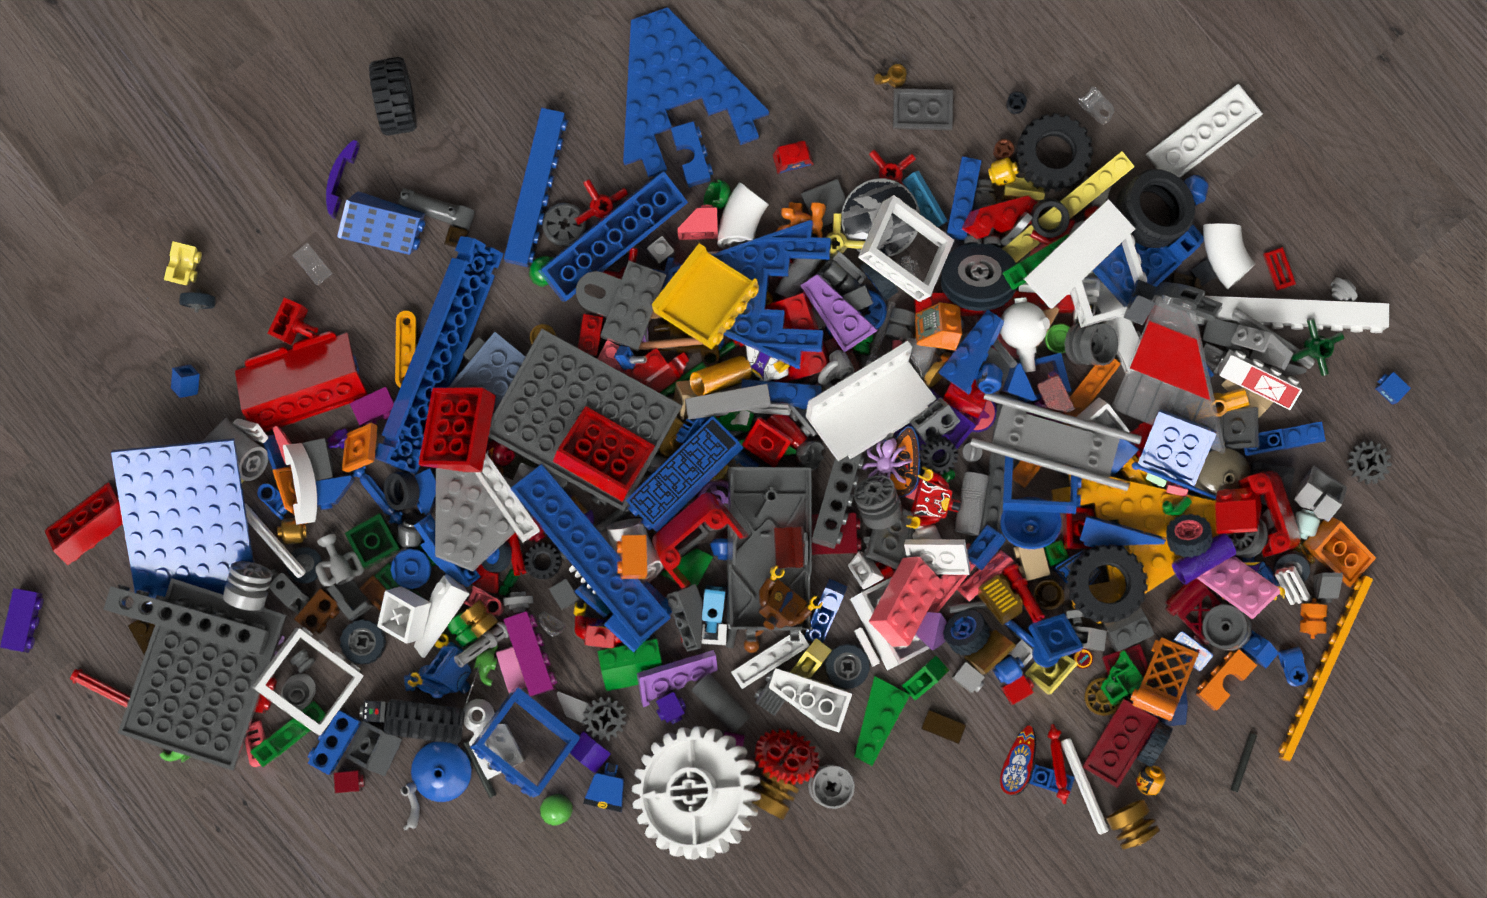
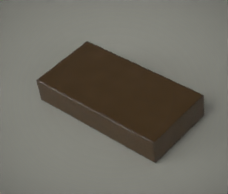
[921,710,966,744]

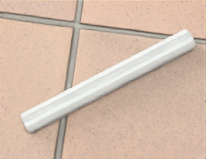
[245,503,306,578]
[1061,738,1108,834]

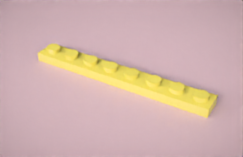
[1002,151,1135,263]

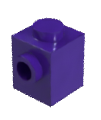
[656,692,686,725]

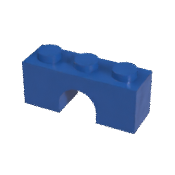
[671,121,713,188]

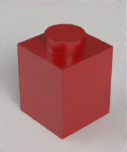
[1001,675,1034,705]

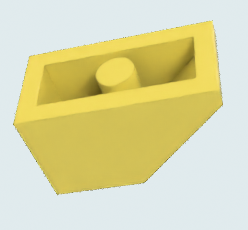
[790,638,832,678]

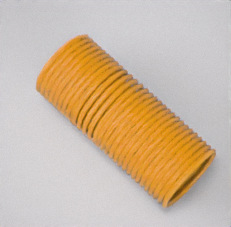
[690,356,751,396]

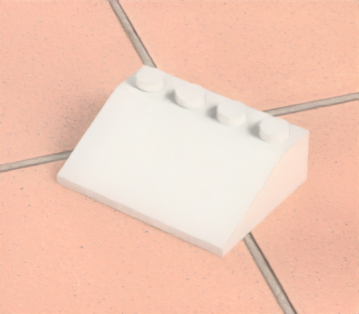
[850,577,930,670]

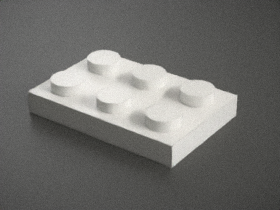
[904,539,971,575]

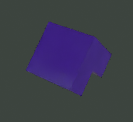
[570,731,611,773]

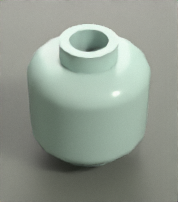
[1294,509,1320,540]

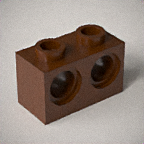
[294,588,341,636]

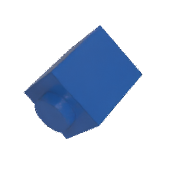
[1375,372,1411,405]

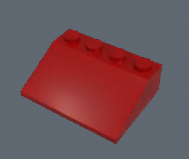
[766,292,830,383]
[418,388,496,472]
[553,406,655,502]

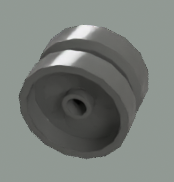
[1203,605,1252,651]

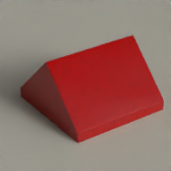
[742,417,793,467]
[1063,508,1094,549]

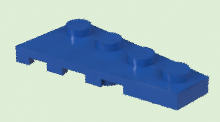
[938,310,1004,395]

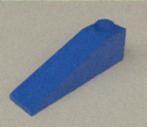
[1080,515,1167,548]

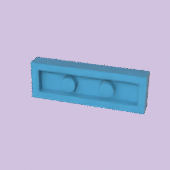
[901,171,948,228]

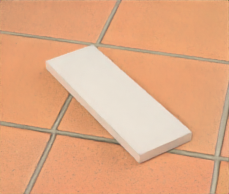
[1146,84,1263,178]
[1024,199,1135,309]

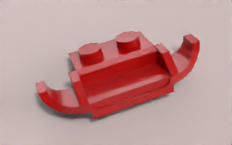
[624,348,689,393]

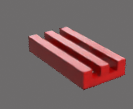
[1263,247,1296,291]

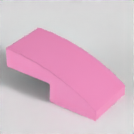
[496,646,527,693]

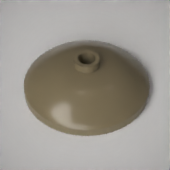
[1195,448,1251,501]

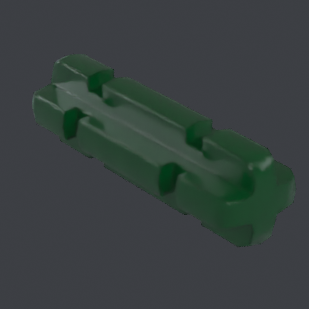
[498,563,525,597]

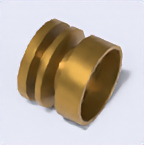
[752,769,800,820]
[1106,799,1160,850]

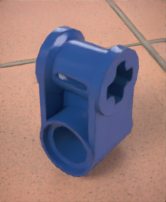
[257,484,288,520]
[1278,646,1308,687]

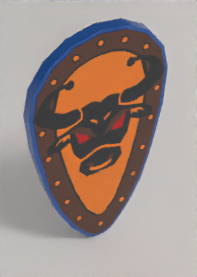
[881,426,921,497]

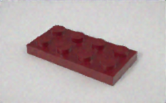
[1082,698,1159,788]

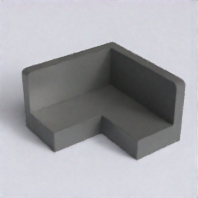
[327,579,374,621]

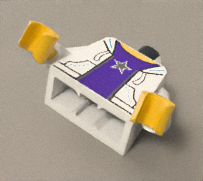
[745,345,789,381]

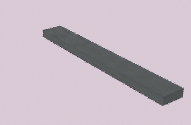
[980,394,1018,554]

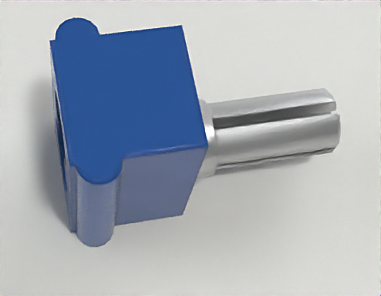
[614,345,647,371]

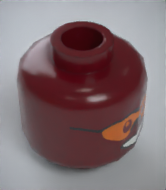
[486,440,515,466]

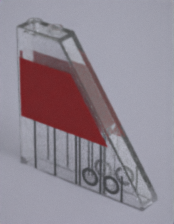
[1111,294,1226,454]

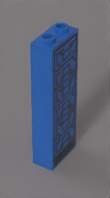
[626,416,743,532]

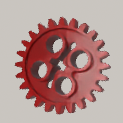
[754,729,820,785]

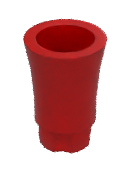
[766,414,808,450]

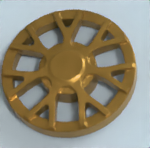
[1084,678,1121,716]

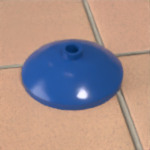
[1000,497,1062,549]
[411,741,472,802]

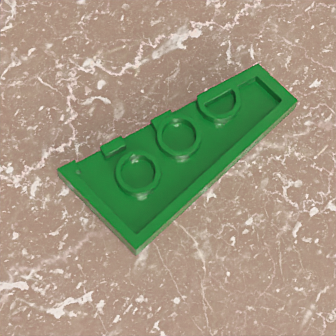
[854,676,910,766]

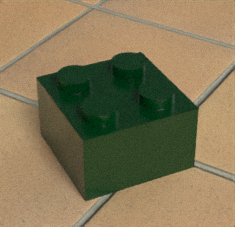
[345,513,402,569]

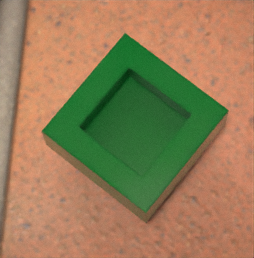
[1043,540,1069,567]

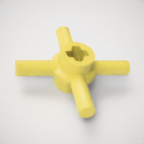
[826,214,865,256]

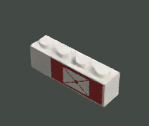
[1218,349,1302,410]

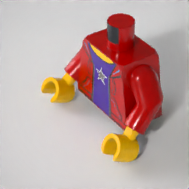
[573,602,622,648]

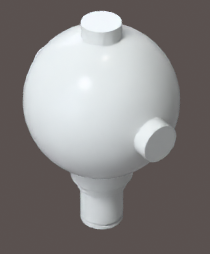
[1000,297,1050,372]

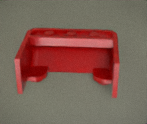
[652,492,749,588]

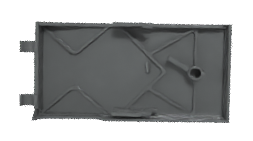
[727,467,812,642]

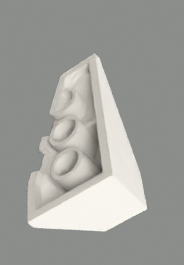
[414,574,469,658]
[769,668,852,732]

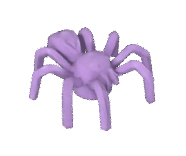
[862,438,912,483]

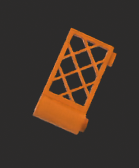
[1130,637,1199,721]

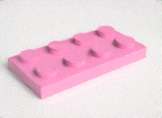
[1197,556,1280,619]

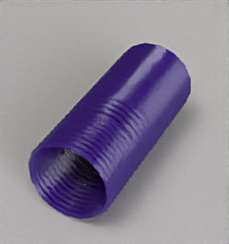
[1172,534,1236,584]

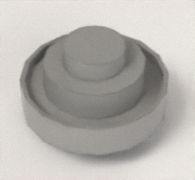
[1331,277,1358,302]
[503,592,533,613]

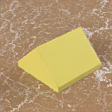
[1025,656,1078,694]

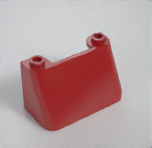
[1238,471,1301,557]

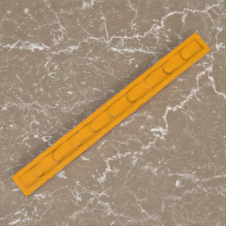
[1278,576,1373,761]

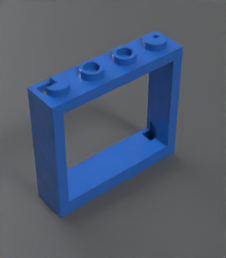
[1003,456,1082,514]
[470,687,581,797]

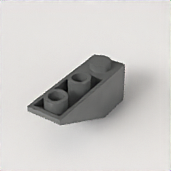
[666,584,703,651]

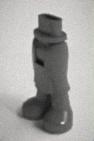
[964,180,1001,247]

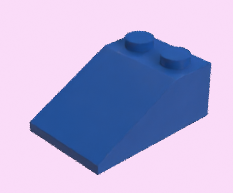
[604,581,672,652]

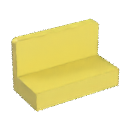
[1003,177,1045,202]

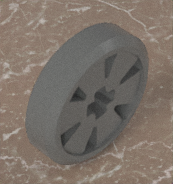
[543,203,586,247]

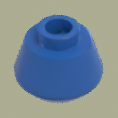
[710,539,728,560]

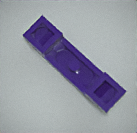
[326,140,360,219]

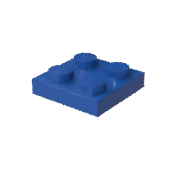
[1028,613,1083,662]

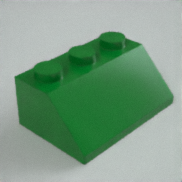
[597,639,663,691]

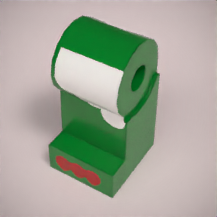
[714,410,754,432]

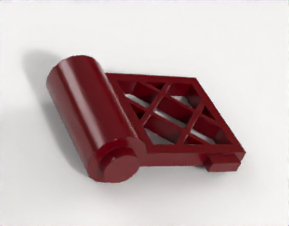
[1165,578,1228,646]

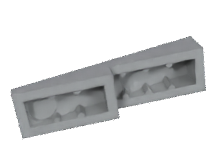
[685,384,771,419]

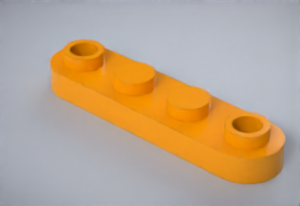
[395,311,417,388]

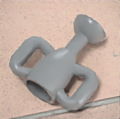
[316,534,364,586]

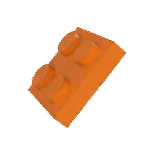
[342,423,377,473]

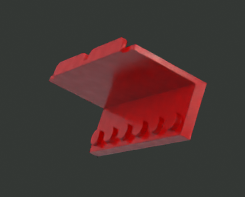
[235,331,368,432]

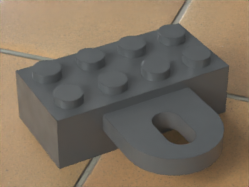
[576,261,666,352]

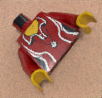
[906,466,961,529]

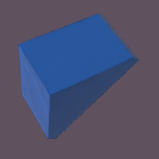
[1002,363,1037,401]

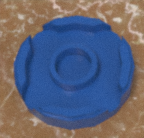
[391,549,432,589]

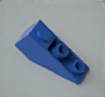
[804,579,847,643]

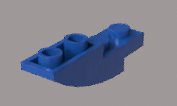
[1244,421,1326,456]
[414,514,480,587]

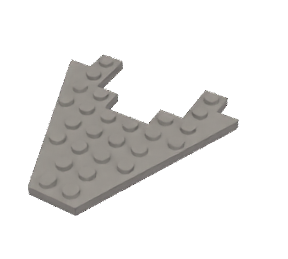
[435,463,570,571]

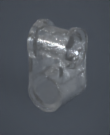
[1077,86,1114,124]

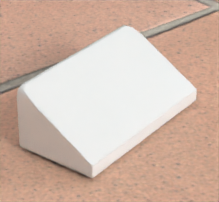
[848,551,884,589]

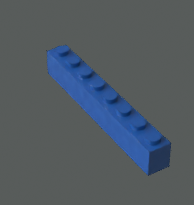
[504,108,568,268]

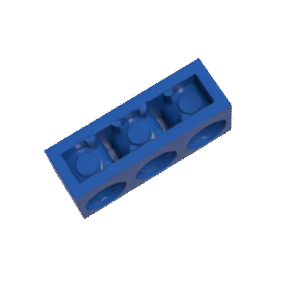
[308,710,362,775]

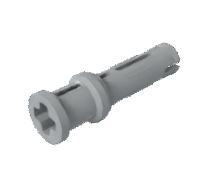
[454,622,509,667]

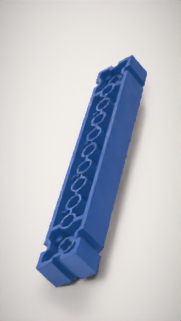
[375,236,503,475]

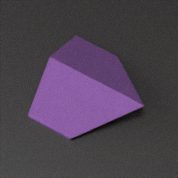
[915,612,948,651]

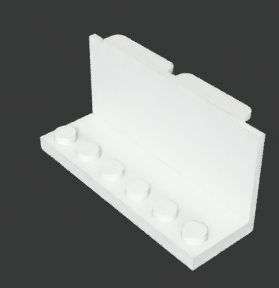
[806,341,937,461]

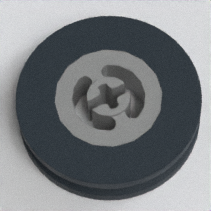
[941,243,1016,311]

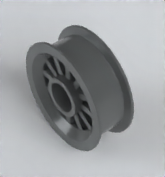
[1226,518,1268,558]

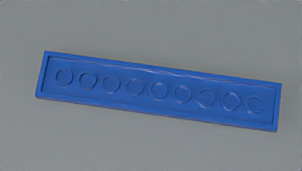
[510,464,671,644]

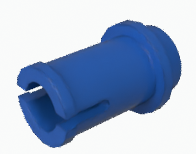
[734,450,760,467]

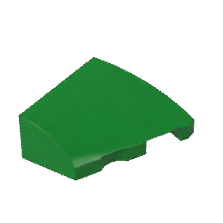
[661,548,713,587]
[1101,650,1147,706]

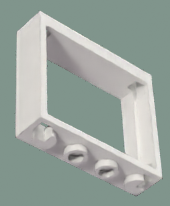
[858,195,954,302]
[1070,234,1153,328]
[252,627,363,735]

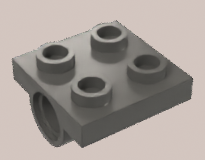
[816,250,867,296]

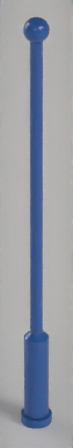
[1132,462,1216,499]

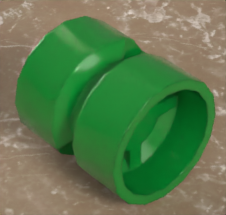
[447,612,483,648]

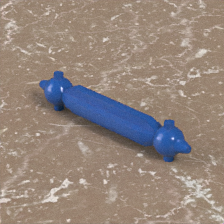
[352,466,403,525]

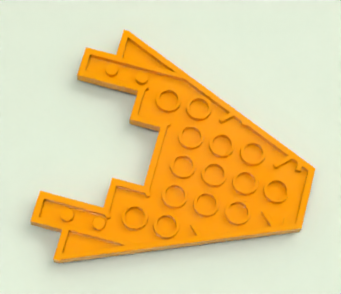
[1051,474,1218,624]

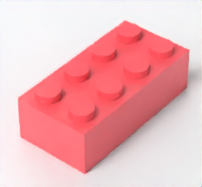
[869,557,943,646]

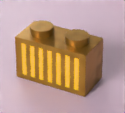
[978,575,1023,625]

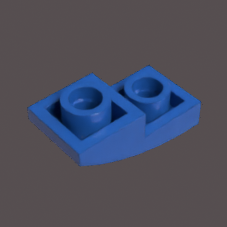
[1029,765,1075,797]

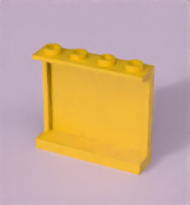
[651,243,759,349]

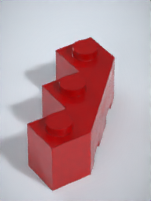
[962,196,1038,239]

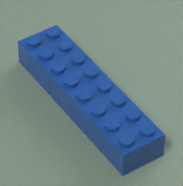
[538,171,688,302]

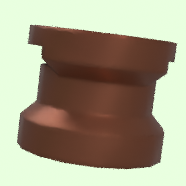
[993,139,1014,160]

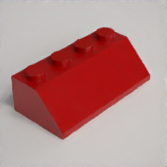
[44,482,123,565]

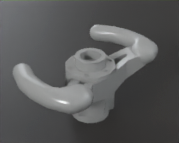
[818,350,872,385]

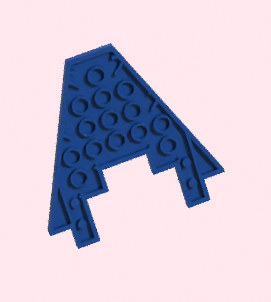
[623,7,769,178]
[668,220,831,369]

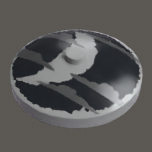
[841,178,920,257]

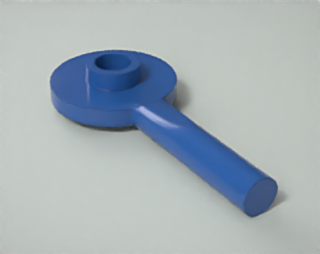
[1005,620,1060,667]

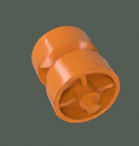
[1300,599,1327,639]

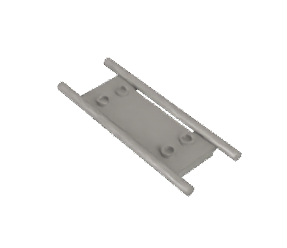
[970,393,1142,491]

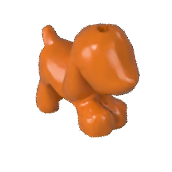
[776,202,826,238]

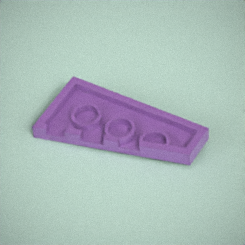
[801,274,878,352]
[637,650,718,707]

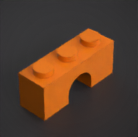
[1196,649,1257,710]

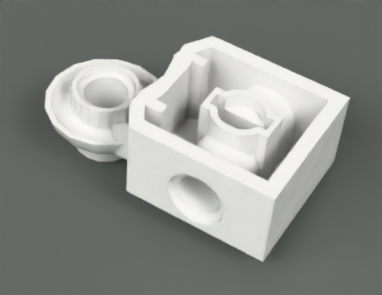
[463,699,525,779]

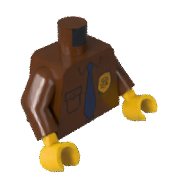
[759,566,823,630]

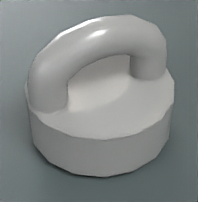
[962,442,982,462]

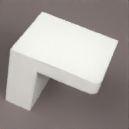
[702,624,727,645]

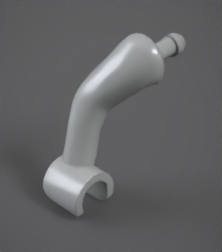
[400,782,420,830]

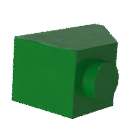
[902,656,950,701]

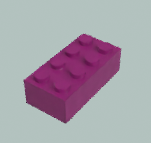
[504,611,558,697]

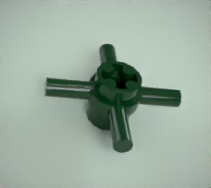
[1291,318,1344,376]

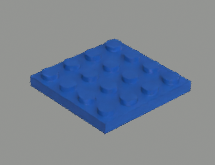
[1092,242,1182,307]

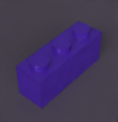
[0,588,44,653]

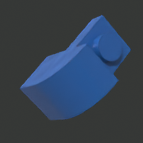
[1167,225,1204,263]

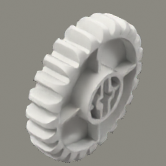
[632,726,761,859]

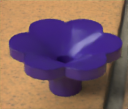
[327,429,348,449]

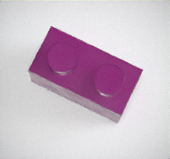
[350,387,394,427]

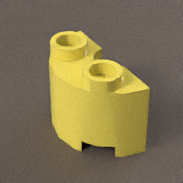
[164,242,202,286]

